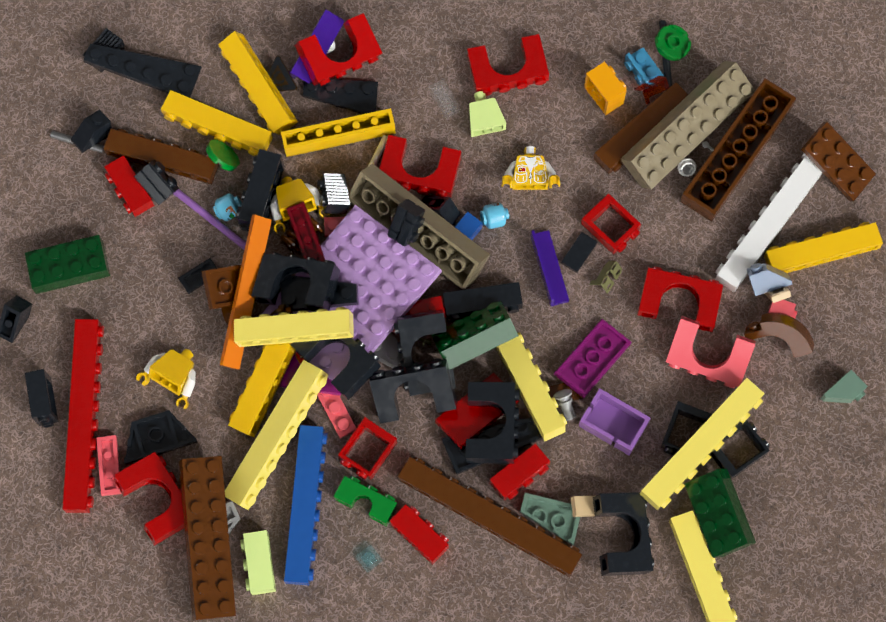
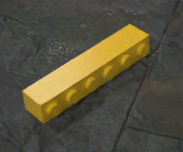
[218,31,298,135]
[161,90,273,156]
[281,108,396,157]
[764,222,883,273]
[228,343,295,437]

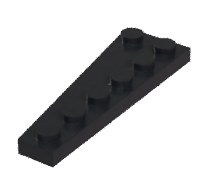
[84,43,202,98]
[441,417,543,475]

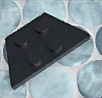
[124,410,198,465]

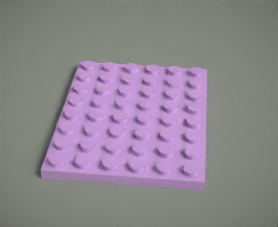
[262,205,442,381]

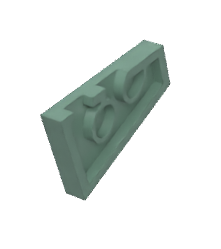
[520,493,580,546]

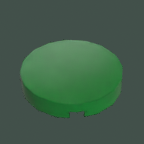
[655,25,691,61]
[206,139,240,171]

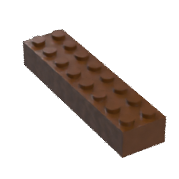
[680,78,797,222]
[179,456,236,621]

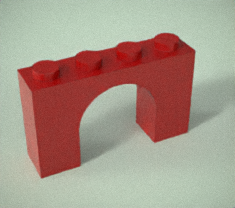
[295,13,383,86]
[467,34,549,96]
[379,135,462,198]
[637,267,724,332]
[114,452,184,546]

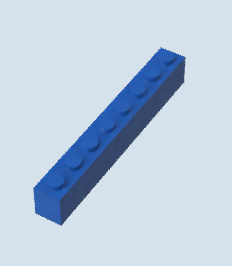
[284,425,328,586]

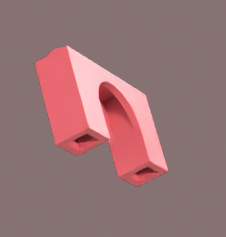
[666,316,756,388]

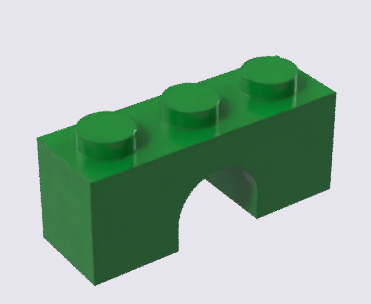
[333,476,397,527]

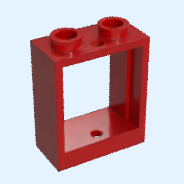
[581,193,641,255]
[338,417,398,480]

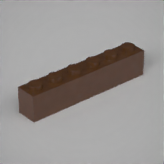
[593,83,688,174]
[103,129,219,185]

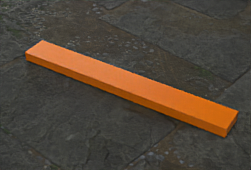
[220,215,272,370]

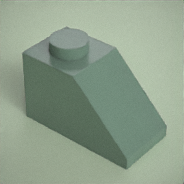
[820,370,868,403]

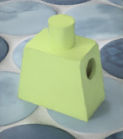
[469,91,506,137]

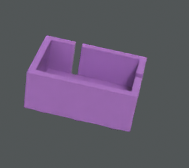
[579,388,651,456]

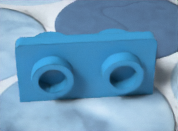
[624,48,664,89]

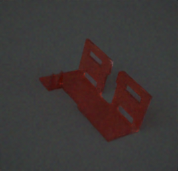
[634,76,669,104]

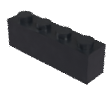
[443,282,523,321]

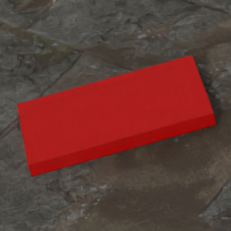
[435,373,520,449]

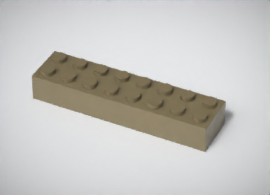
[621,61,755,190]
[348,164,490,290]

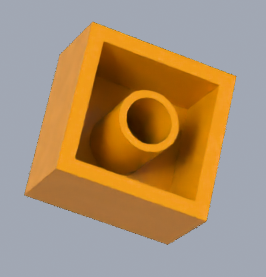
[584,61,627,115]

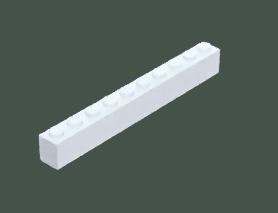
[715,153,823,292]

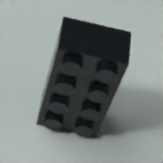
[236,149,285,232]

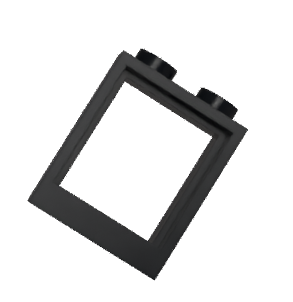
[25,369,59,428]
[660,401,712,455]
[710,420,770,480]

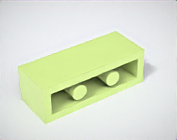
[240,530,276,595]

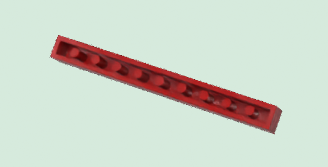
[63,319,104,513]

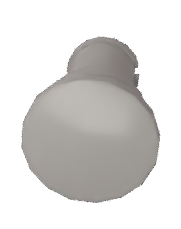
[553,389,576,421]

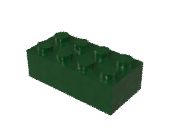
[25,235,110,294]
[431,300,519,370]
[684,469,756,558]

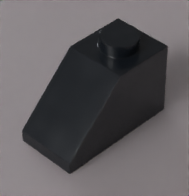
[71,109,112,153]
[421,195,461,225]
[0,295,33,343]

